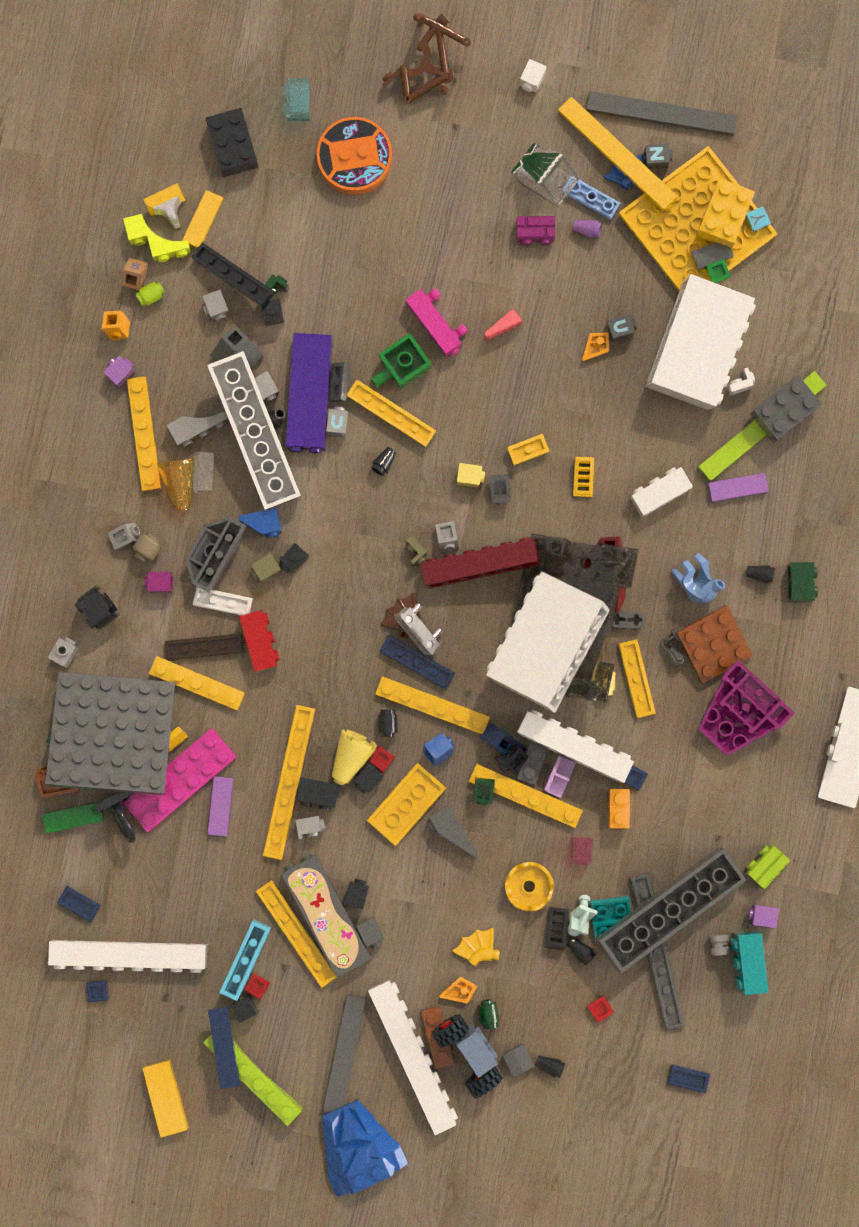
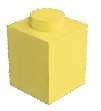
[457,463,485,488]

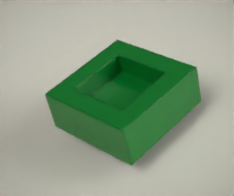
[705,259,731,283]

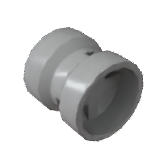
[709,934,730,956]

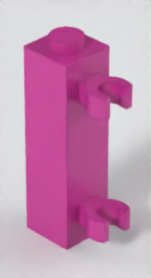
[405,288,467,358]

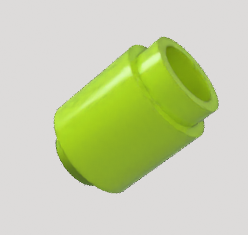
[136,281,165,307]

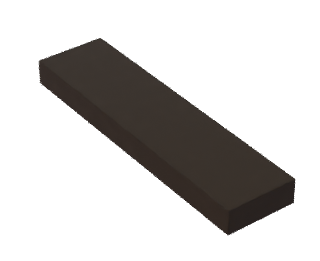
[165,634,243,661]

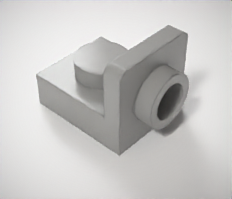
[435,521,459,553]
[108,523,140,550]

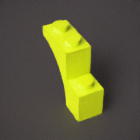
[123,214,191,263]

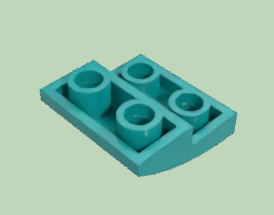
[590,896,631,942]

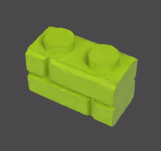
[745,845,790,889]

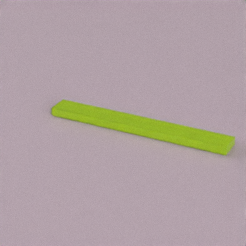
[698,371,827,481]

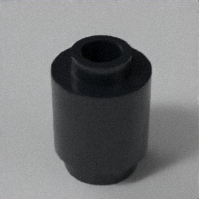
[378,709,398,737]

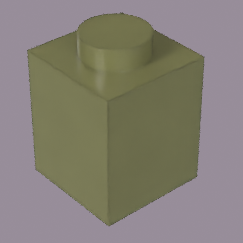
[251,553,282,583]

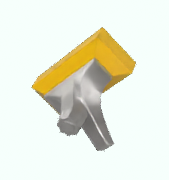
[143,183,185,229]

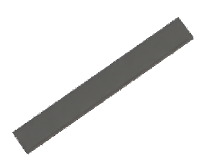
[586,91,737,136]
[630,873,685,1030]

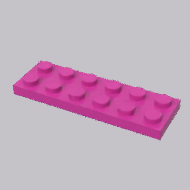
[123,728,237,833]

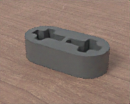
[608,611,645,629]

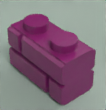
[516,216,555,246]

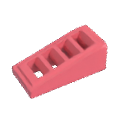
[484,310,522,341]

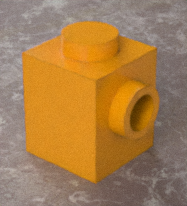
[101,311,130,341]

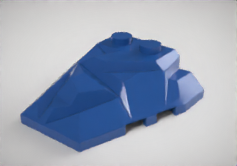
[322,1099,408,1196]

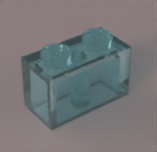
[283,78,310,121]

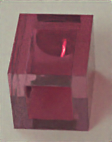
[571,837,593,865]

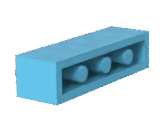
[219,919,272,1001]

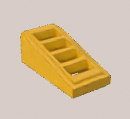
[573,457,594,497]

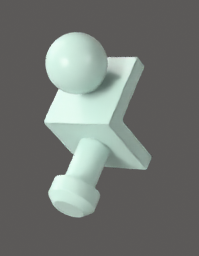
[567,895,597,936]

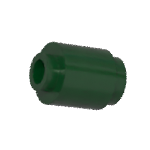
[477,999,500,1029]

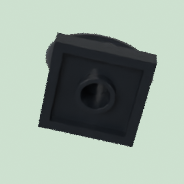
[91,792,136,843]

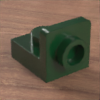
[265,274,289,298]
[473,777,495,805]

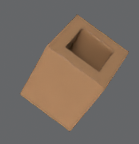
[121,258,148,290]

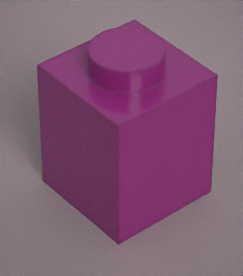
[144,572,173,593]

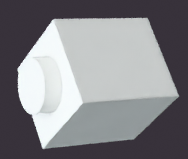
[519,59,547,93]

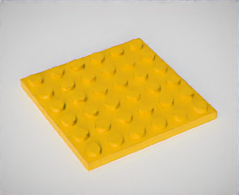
[618,146,778,291]

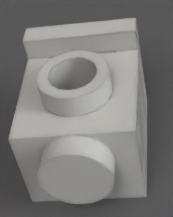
[296,816,326,839]

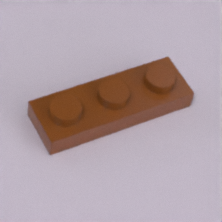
[421,1006,454,1069]

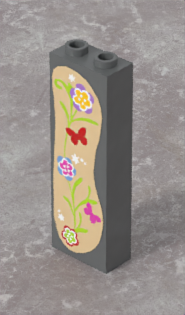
[281,853,372,978]

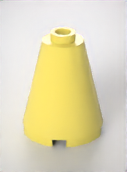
[332,729,377,785]

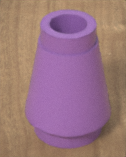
[573,220,602,239]

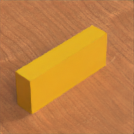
[142,1059,189,1138]

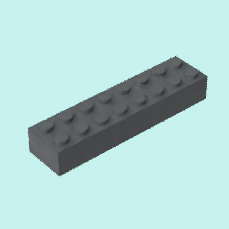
[595,847,746,973]

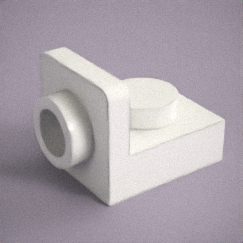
[727,368,755,396]

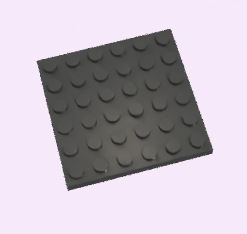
[45,672,175,796]

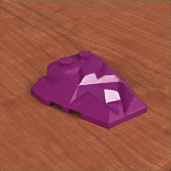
[698,660,795,756]

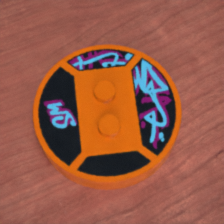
[317,117,392,195]

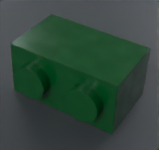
[788,562,818,602]

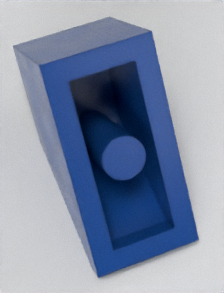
[238,508,282,539]

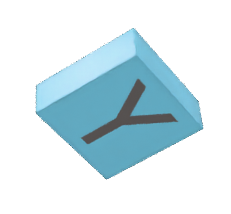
[745,206,771,232]

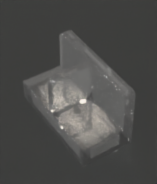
[193,452,215,493]

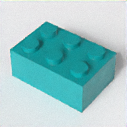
[730,931,769,995]

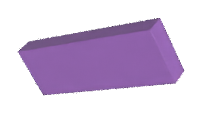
[708,473,768,502]
[208,776,234,836]

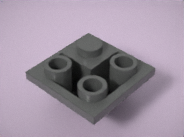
[210,325,264,369]

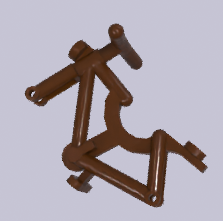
[382,13,471,104]

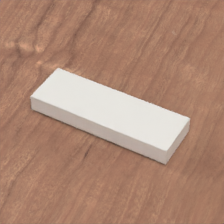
[192,587,253,615]

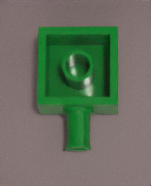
[371,333,432,390]

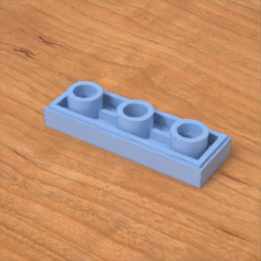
[562,176,621,221]

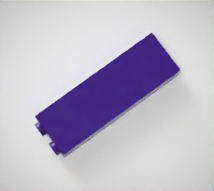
[286,333,332,453]

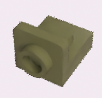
[406,535,427,566]

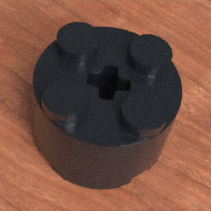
[75,585,120,630]

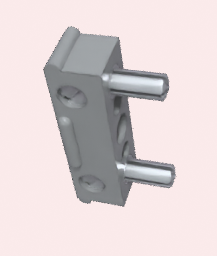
[394,603,443,655]

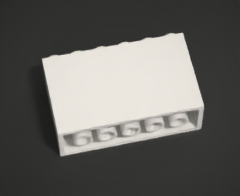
[645,274,756,410]
[486,572,610,713]

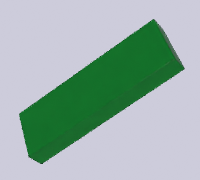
[42,802,104,833]

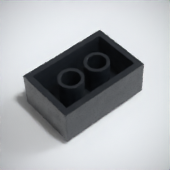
[205,107,259,177]

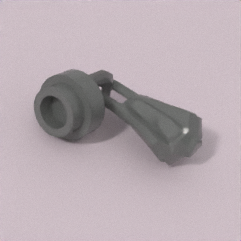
[661,627,685,666]

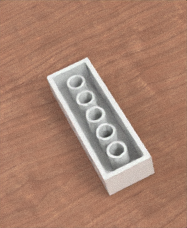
[516,710,634,783]

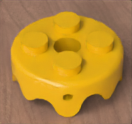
[505,862,554,911]

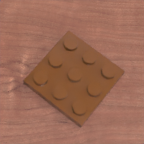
[675,605,753,683]

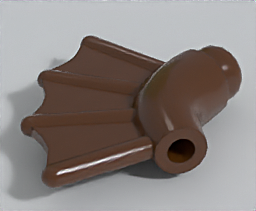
[381,593,421,639]

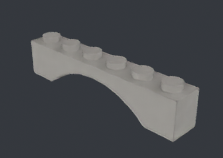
[167,371,279,448]

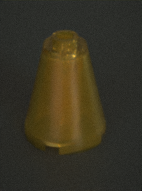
[157,458,195,511]

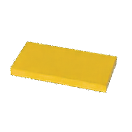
[367,763,446,846]

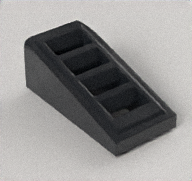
[545,907,569,950]

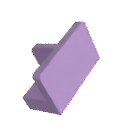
[543,755,576,798]

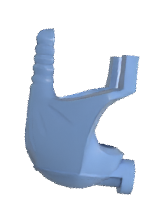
[671,553,725,604]

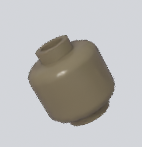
[132,532,161,562]

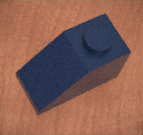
[480,722,526,756]

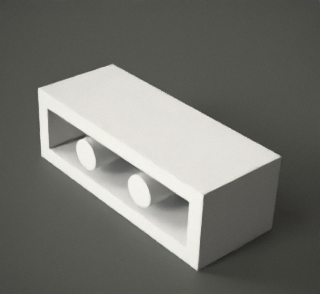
[630,467,693,518]

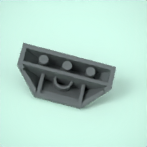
[185,516,247,593]

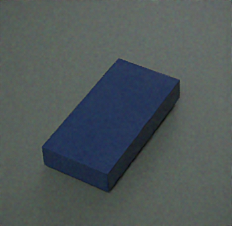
[57,886,101,922]
[667,1064,710,1093]

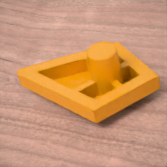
[582,332,609,362]
[439,976,477,1003]

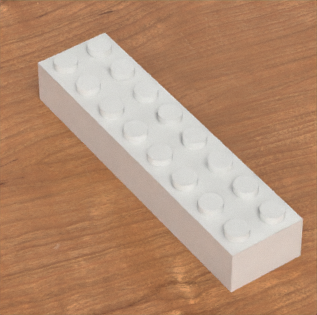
[207,351,301,509]

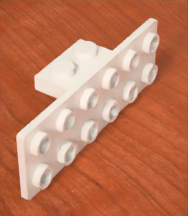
[818,687,859,808]

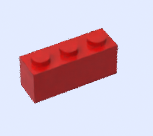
[239,609,280,672]

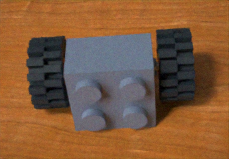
[431,1014,503,1098]

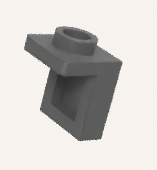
[490,474,511,505]

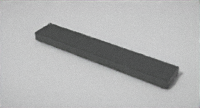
[323,994,366,1113]

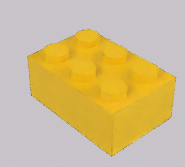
[696,178,755,249]

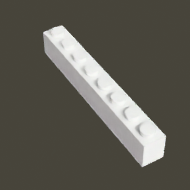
[48,940,208,973]
[368,979,458,1135]

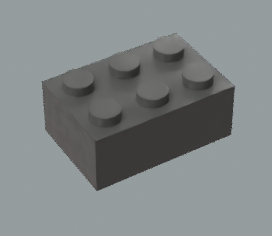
[750,375,822,443]

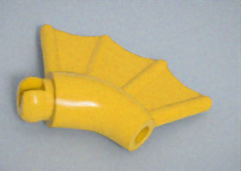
[452,928,500,967]

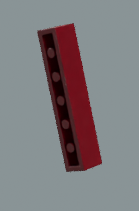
[421,537,540,589]

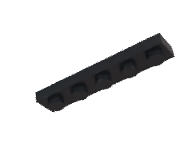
[191,242,274,308]

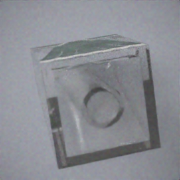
[511,143,580,207]

